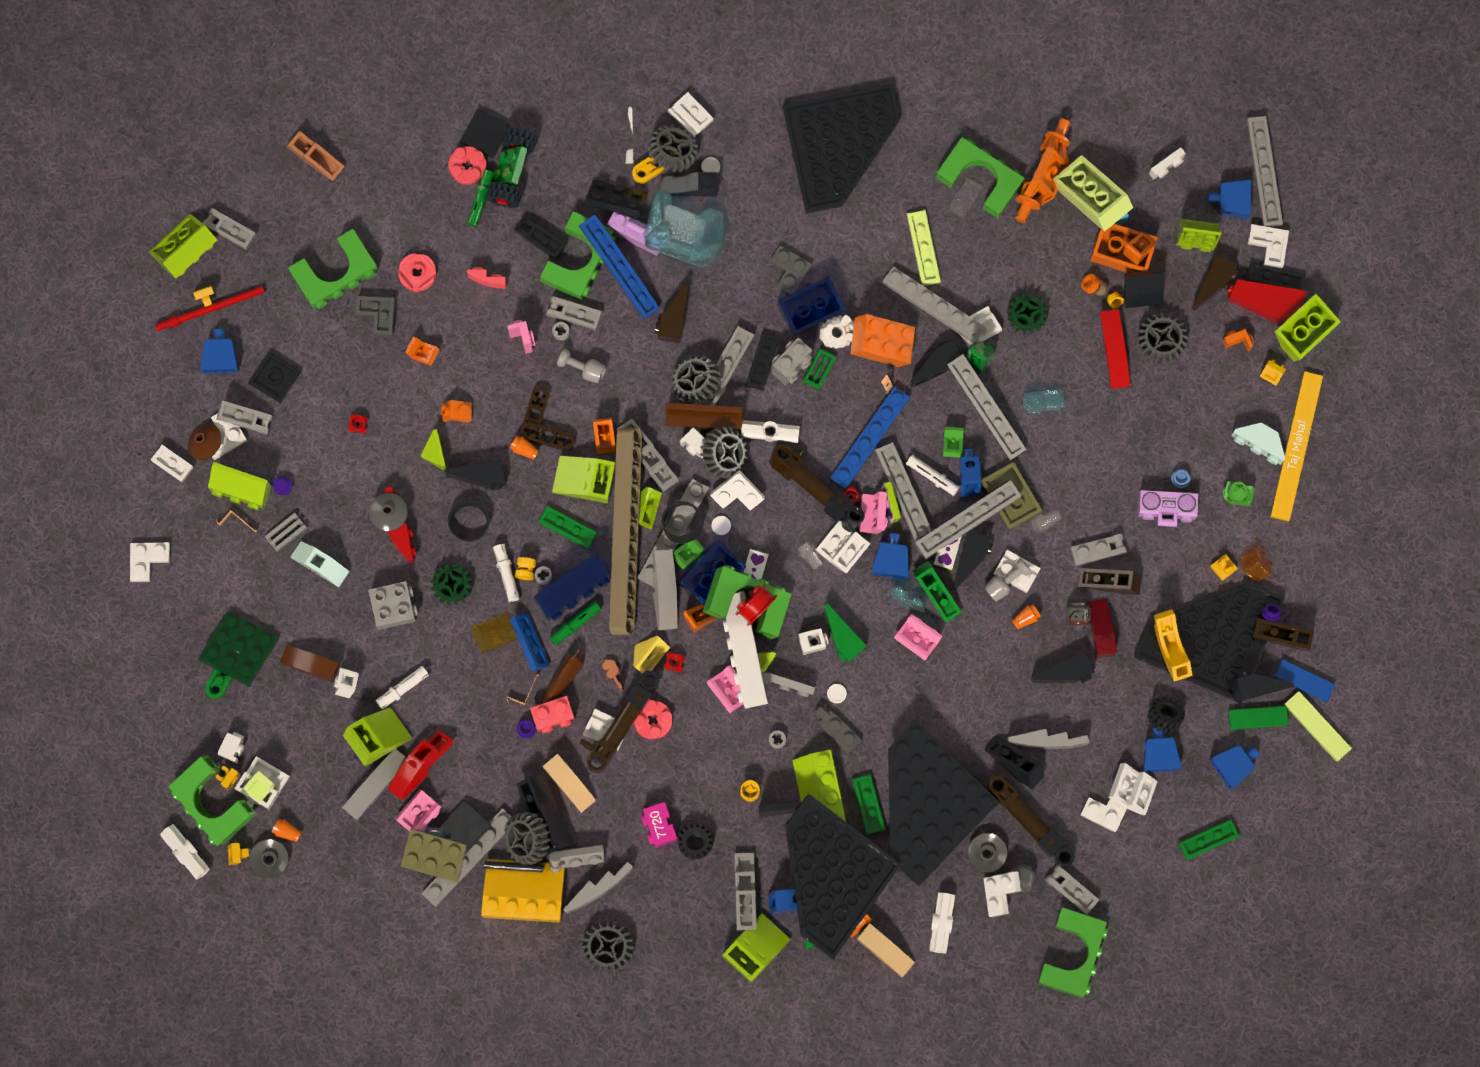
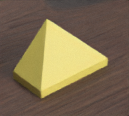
[633,636,670,674]

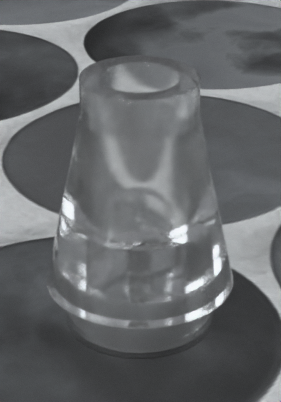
[1031,510,1061,533]
[797,541,823,570]

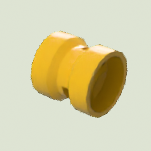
[515,557,537,580]
[740,780,760,802]

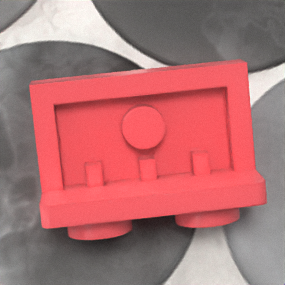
[530,696,575,734]

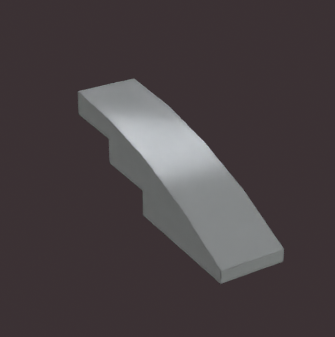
[617,419,679,492]
[652,549,677,631]
[1007,729,1089,749]
[342,749,407,820]
[734,853,756,930]
[563,862,634,914]

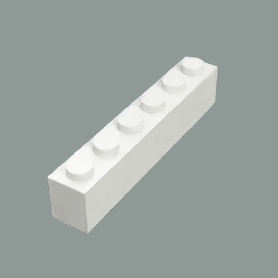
[723,591,768,709]

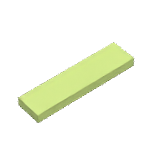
[907,210,941,286]
[1284,691,1352,762]

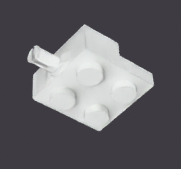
[235,756,290,810]

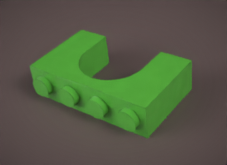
[936,137,1025,219]
[540,211,616,301]
[288,229,378,310]
[703,565,792,639]
[168,755,257,846]
[1037,908,1109,998]

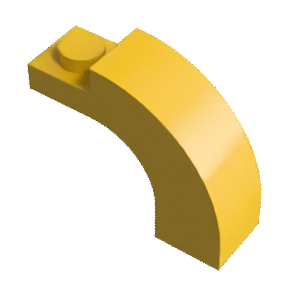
[1154,609,1193,681]

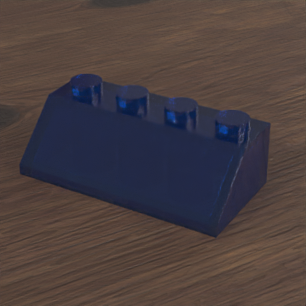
[534,552,611,621]

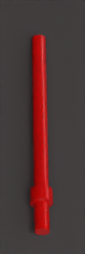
[155,286,265,332]

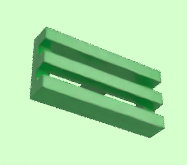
[803,348,837,391]

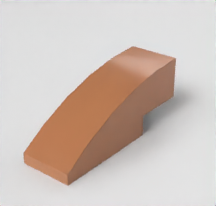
[286,131,345,181]

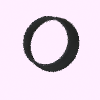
[448,500,490,542]
[662,501,704,544]

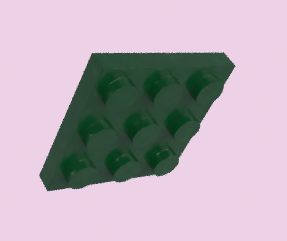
[199,611,279,687]

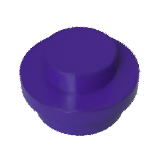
[273,476,292,496]
[1262,604,1281,621]
[517,719,536,739]

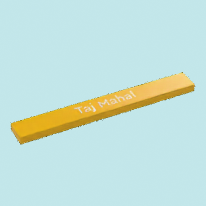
[1270,371,1323,522]

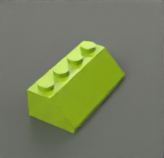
[792,750,846,822]

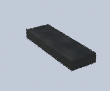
[1246,262,1306,290]
[746,332,780,391]

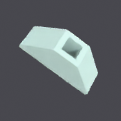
[1231,423,1285,465]
[291,541,349,588]

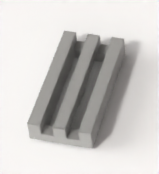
[265,513,307,552]

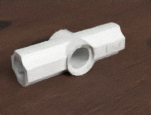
[741,420,800,443]
[160,824,210,880]
[929,892,955,954]

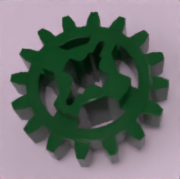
[1007,293,1048,335]
[431,563,473,606]

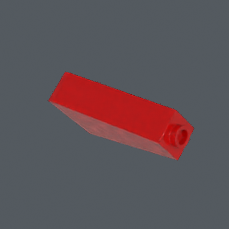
[1227,279,1307,326]

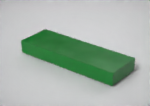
[538,505,598,550]
[1228,706,1288,730]
[852,774,886,835]
[1178,819,1240,861]

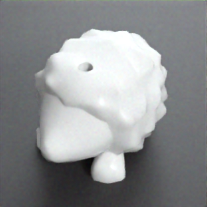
[820,315,854,349]

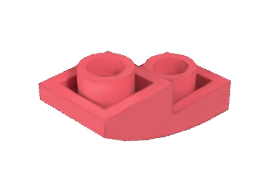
[467,267,506,289]

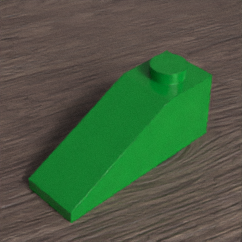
[967,342,995,375]
[913,561,962,623]
[824,603,866,664]

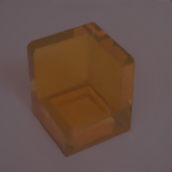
[1241,548,1272,582]

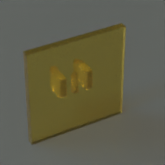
[470,613,517,654]

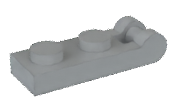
[202,208,256,250]
[546,296,602,330]
[216,400,272,435]
[1070,534,1127,566]
[762,673,815,697]
[549,845,604,872]
[1044,865,1099,915]

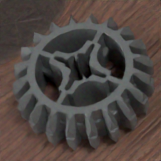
[647,124,698,173]
[1137,313,1189,364]
[670,354,721,404]
[699,427,748,478]
[503,812,551,865]
[581,921,634,974]

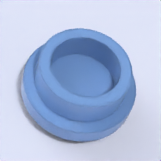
[1171,469,1191,488]

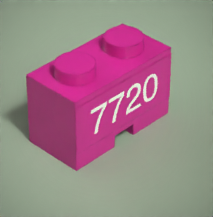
[640,802,677,848]

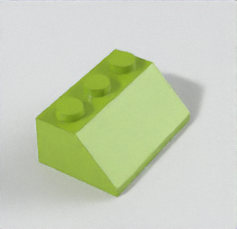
[149,214,217,278]
[1274,294,1341,362]
[208,462,272,510]

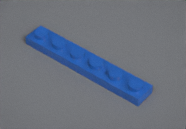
[579,215,660,320]
[830,386,910,490]

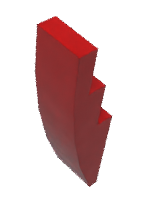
[1100,309,1130,389]

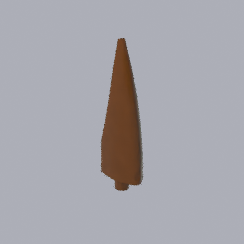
[533,649,584,723]

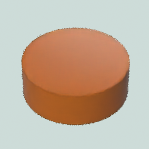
[1081,274,1100,294]

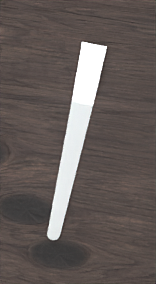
[626,107,633,164]

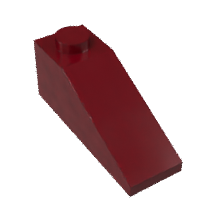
[1087,599,1117,659]

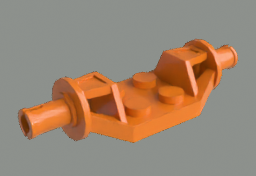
[1015,118,1071,223]

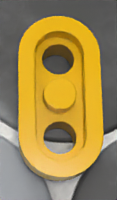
[632,157,665,183]

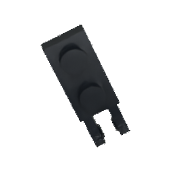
[513,217,567,260]

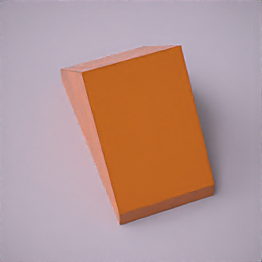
[1123,232,1156,265]
[593,418,616,454]
[683,602,717,633]

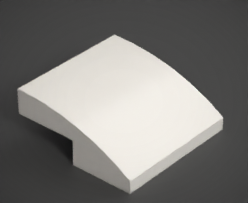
[815,521,870,573]
[1109,763,1157,815]

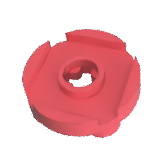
[449,147,487,185]
[398,254,437,292]
[634,700,672,739]

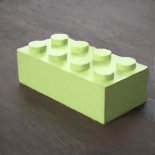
[1053,155,1133,232]

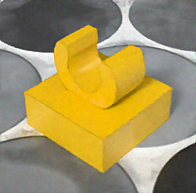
[193,285,214,307]
[1260,360,1286,386]
[1210,554,1238,581]
[215,766,240,790]
[227,843,249,865]

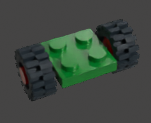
[486,127,537,208]

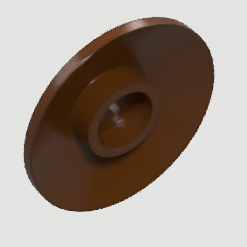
[188,424,222,460]

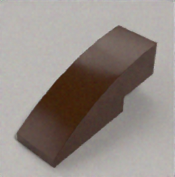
[280,645,340,683]

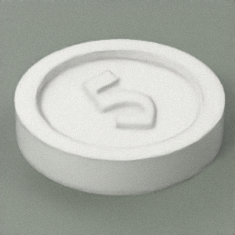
[701,157,720,173]
[712,516,731,535]
[827,684,847,703]

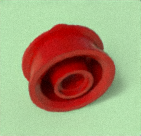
[735,584,777,626]

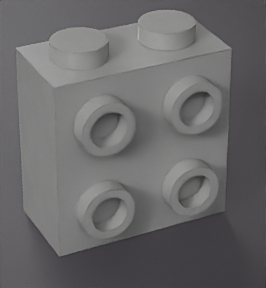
[772,338,812,386]
[368,581,418,630]

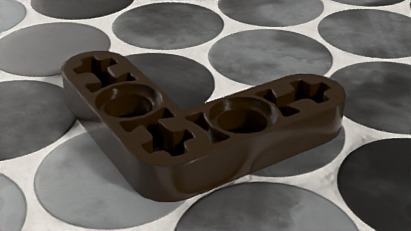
[521,387,575,451]

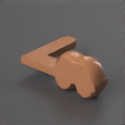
[602,659,623,693]

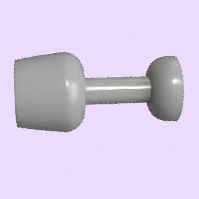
[557,348,606,384]
[984,558,1032,602]

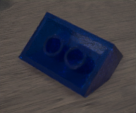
[776,276,846,335]
[676,540,747,606]

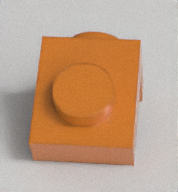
[1222,329,1254,351]
[406,337,440,366]
[441,400,472,423]

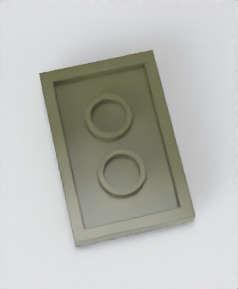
[981,462,1042,530]
[401,828,468,882]

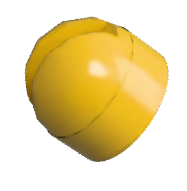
[1107,292,1124,309]

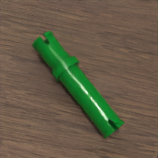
[466,170,494,227]
[549,601,601,646]

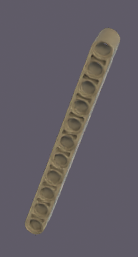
[609,427,642,635]

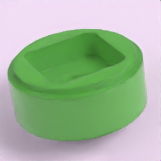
[1227,482,1248,501]

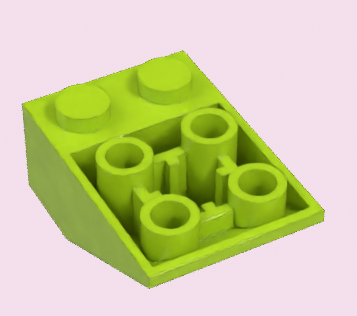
[1177,219,1221,252]
[552,456,616,504]
[343,707,412,766]
[722,914,791,983]

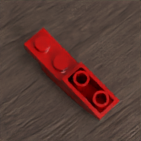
[384,487,417,564]
[388,730,454,801]

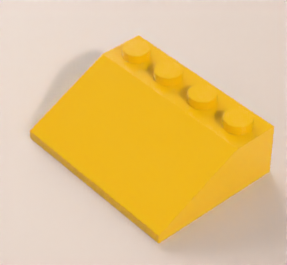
[481,859,565,923]

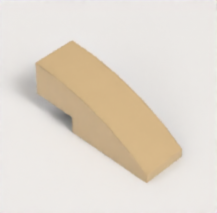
[543,754,596,813]
[857,924,915,978]

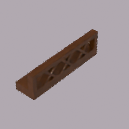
[665,403,743,431]

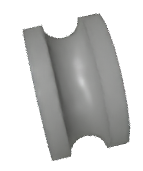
[552,322,570,340]
[535,566,552,585]
[769,730,786,749]

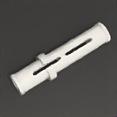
[906,455,960,496]
[493,544,520,602]
[375,666,429,710]

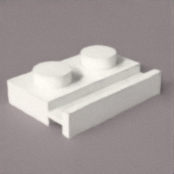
[668,92,713,138]
[961,306,1002,349]
[993,550,1041,593]
[583,709,625,751]

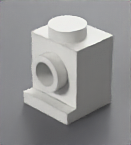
[680,428,704,458]
[798,628,829,655]
[333,668,359,699]
[217,732,244,764]

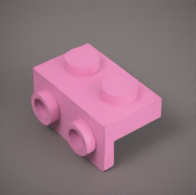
[508,320,535,354]
[859,492,889,534]
[894,614,942,660]
[707,665,744,713]
[395,789,441,832]

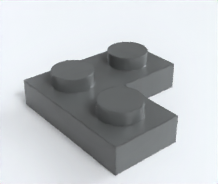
[770,245,812,297]
[355,296,395,336]

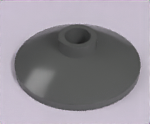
[369,493,408,531]
[968,833,1007,872]
[249,839,289,879]

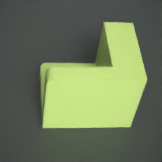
[243,771,275,802]

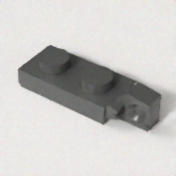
[815,707,862,754]

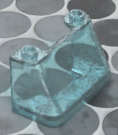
[644,189,725,267]

